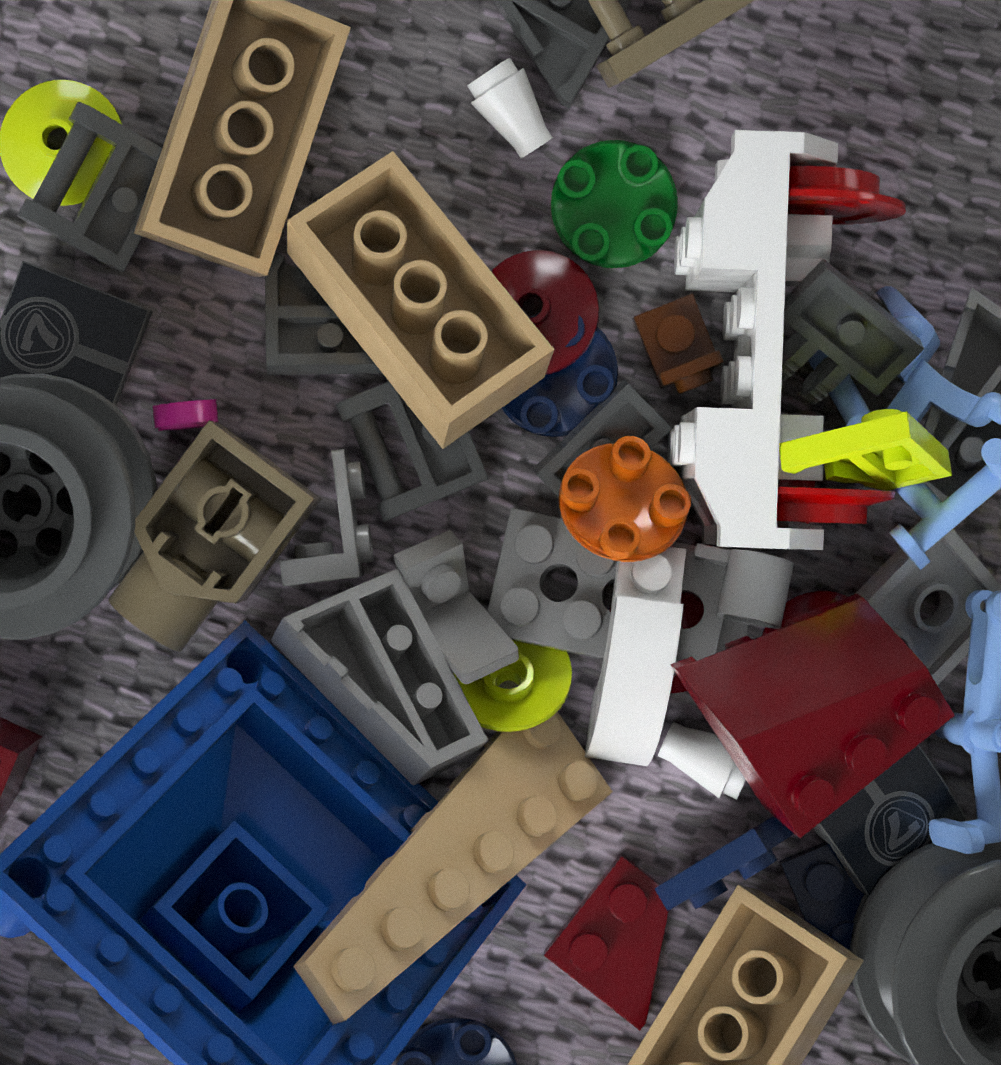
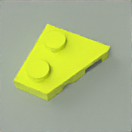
[779,409,952,491]

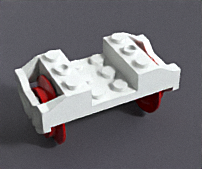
[667,130,906,550]

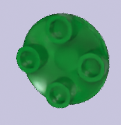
[551,140,678,268]

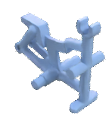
[809,286,1001,570]
[929,590,1001,854]

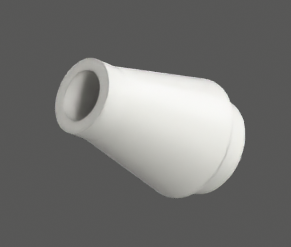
[467,58,553,158]
[658,722,746,800]

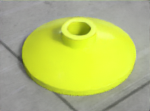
[0,80,122,206]
[452,640,572,732]

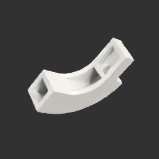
[585,547,686,766]

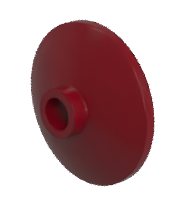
[491,250,600,375]

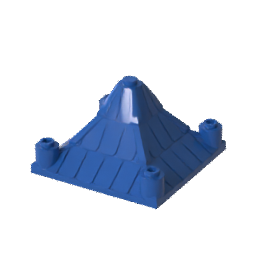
[0,620,527,1065]

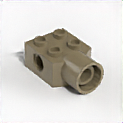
[108,420,322,652]

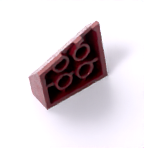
[670,594,955,838]

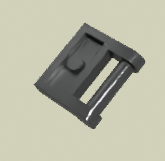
[17,102,162,272]
[336,382,489,522]

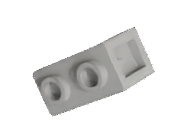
[279,449,374,586]
[394,530,519,684]

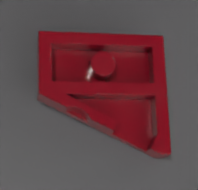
[544,853,669,1031]

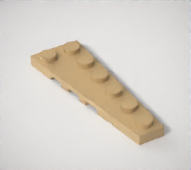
[293,711,613,1025]

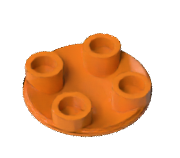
[559,436,691,562]

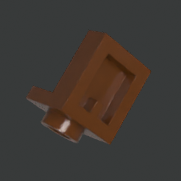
[632,293,724,394]

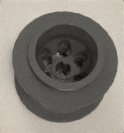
[0,374,157,640]
[850,842,1001,1065]

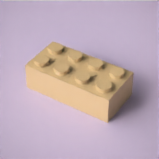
[134,0,351,277]
[287,151,554,449]
[628,885,864,1065]

